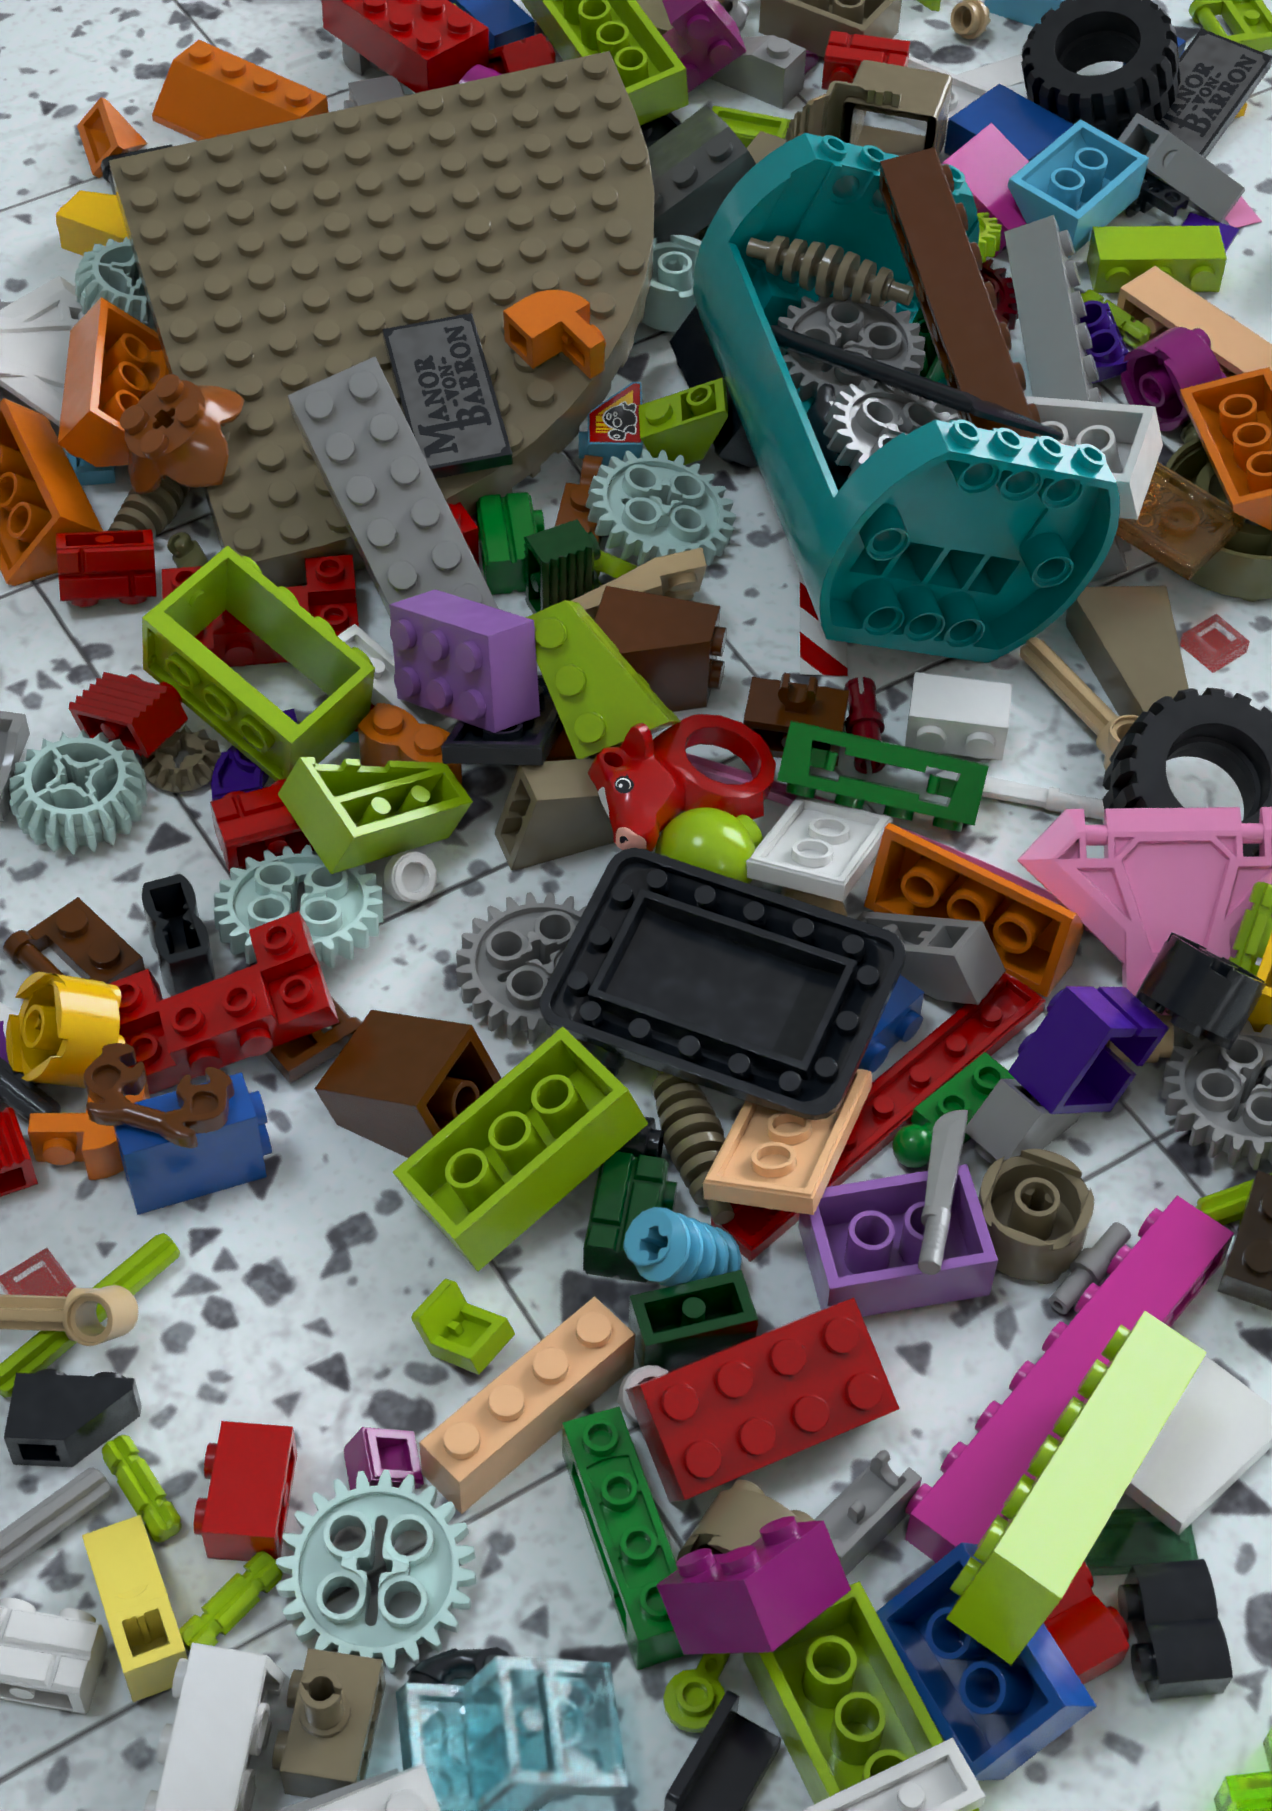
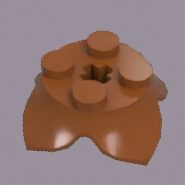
[120,374,244,495]

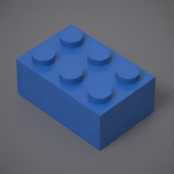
[876,1542,1097,1781]

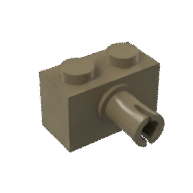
[272,1648,386,1798]

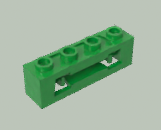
[777,720,989,832]
[562,1406,688,1671]

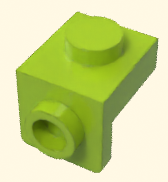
[411,1279,515,1375]

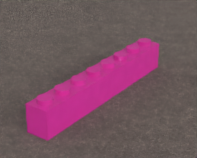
[905,1196,1234,1563]

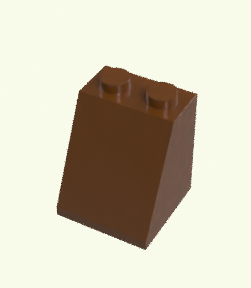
[594,586,727,712]
[314,1010,501,1158]

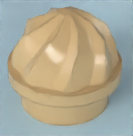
[950,0,991,39]

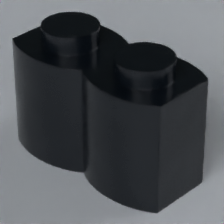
[142,874,215,996]
[1118,1559,1233,1700]

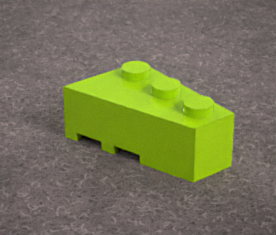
[526,600,681,759]
[278,757,473,874]

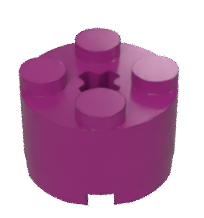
[1121,327,1227,432]

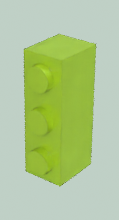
[1087,226,1227,293]

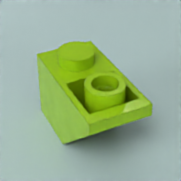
[638,377,728,465]

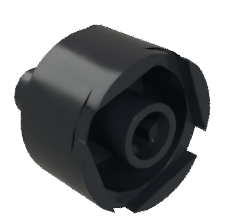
[1135,932,1266,1050]

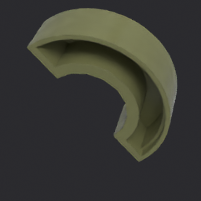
[1152,437,1272,602]

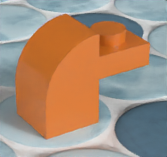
[503,290,606,379]
[28,1080,150,1180]

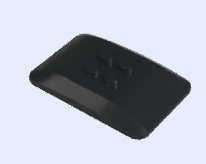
[539,848,906,1120]

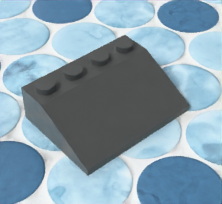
[647,105,756,243]

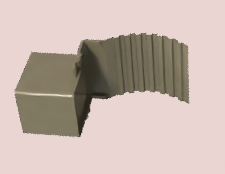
[786,60,953,157]

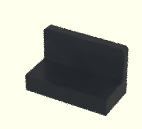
[664,1690,782,1811]

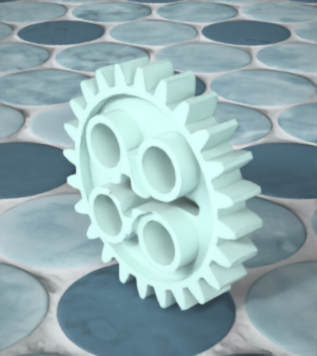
[586,449,736,567]
[213,845,383,968]
[276,1469,477,1674]

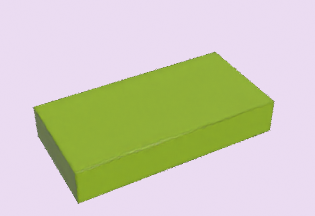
[712,106,790,148]

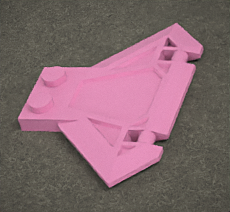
[1017,807,1272,1015]

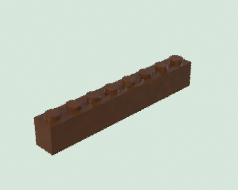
[879,147,1041,439]

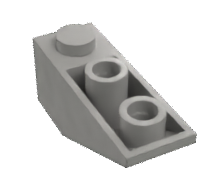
[1118,113,1245,223]

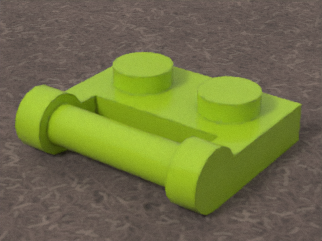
[1189,0,1272,52]

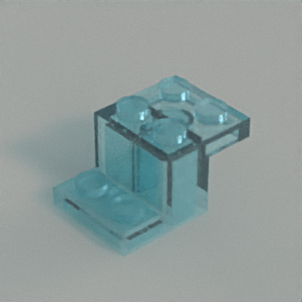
[396,1656,628,1811]

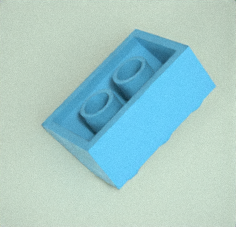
[1008,119,1149,259]

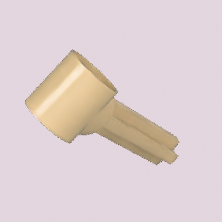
[1020,637,1139,770]
[0,1285,139,1346]

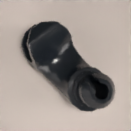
[401,1647,514,1716]

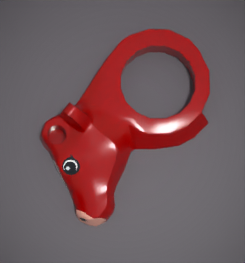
[588,714,776,852]

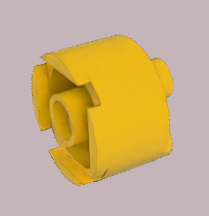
[6,972,125,1089]

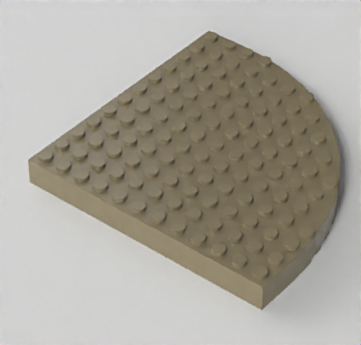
[109,51,655,587]

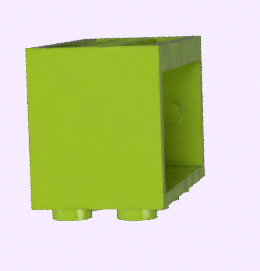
[142,545,375,781]

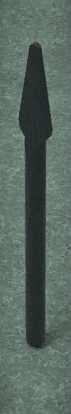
[770,325,1064,440]

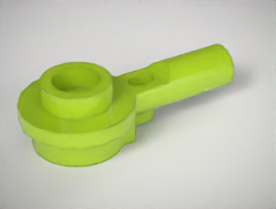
[663,1653,731,1733]

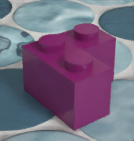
[662,0,747,93]
[656,1516,851,1654]

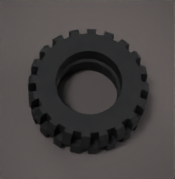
[1021,0,1181,140]
[1102,687,1272,857]

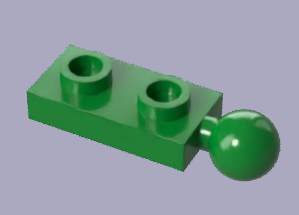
[892,1052,1015,1168]

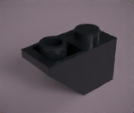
[4,1369,142,1467]

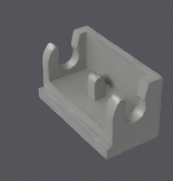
[814,1450,922,1576]

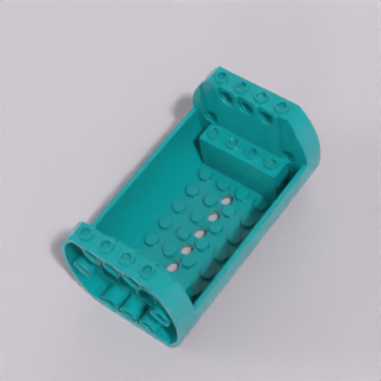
[693,133,1120,663]

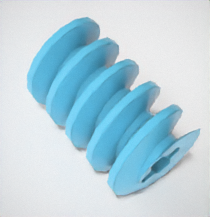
[623,1207,742,1287]

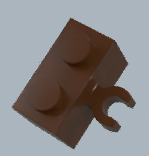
[743,673,849,767]

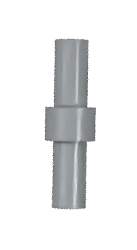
[1049,1222,1131,1314]

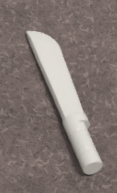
[936,771,1104,820]

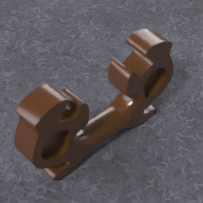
[84,1043,235,1148]

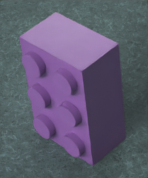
[389,589,540,733]
[798,1164,998,1317]

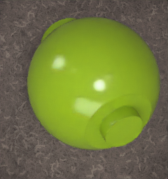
[654,807,763,884]

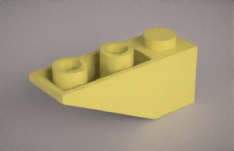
[82,1515,188,1702]

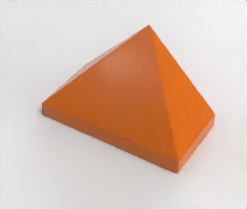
[77,97,148,178]

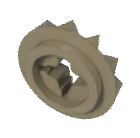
[141,725,221,793]

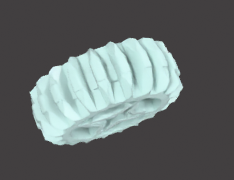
[75,237,157,332]
[9,730,148,855]

